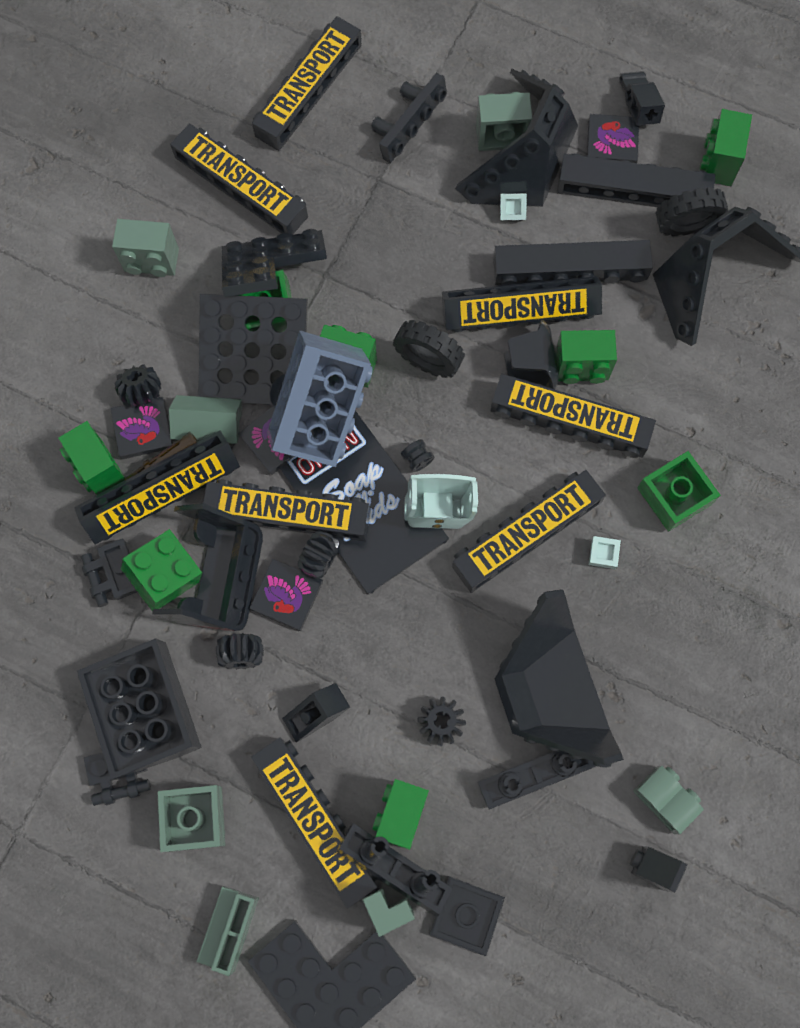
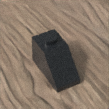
[282,683,350,743]
[630,846,688,893]

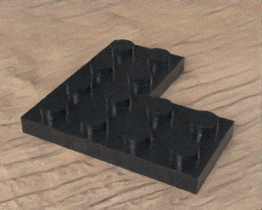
[222,229,327,297]
[248,921,416,1028]

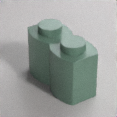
[633,766,704,835]

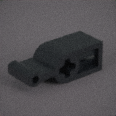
[619,71,665,126]

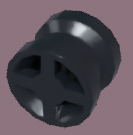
[401,439,435,472]

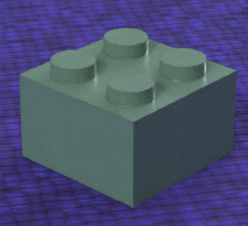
[476,92,532,151]
[112,219,179,277]
[158,785,226,852]

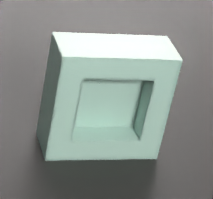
[501,193,527,220]
[588,536,621,569]

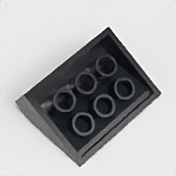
[77,638,202,780]

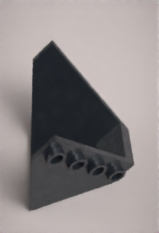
[455,69,578,207]
[652,207,800,346]
[494,589,624,768]

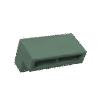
[169,395,242,444]
[197,886,259,976]
[363,888,415,937]

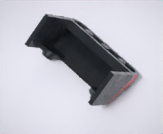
[152,503,263,631]

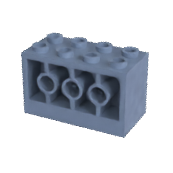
[267,330,373,467]

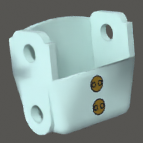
[404,474,478,529]

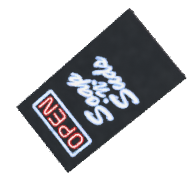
[280,410,449,595]

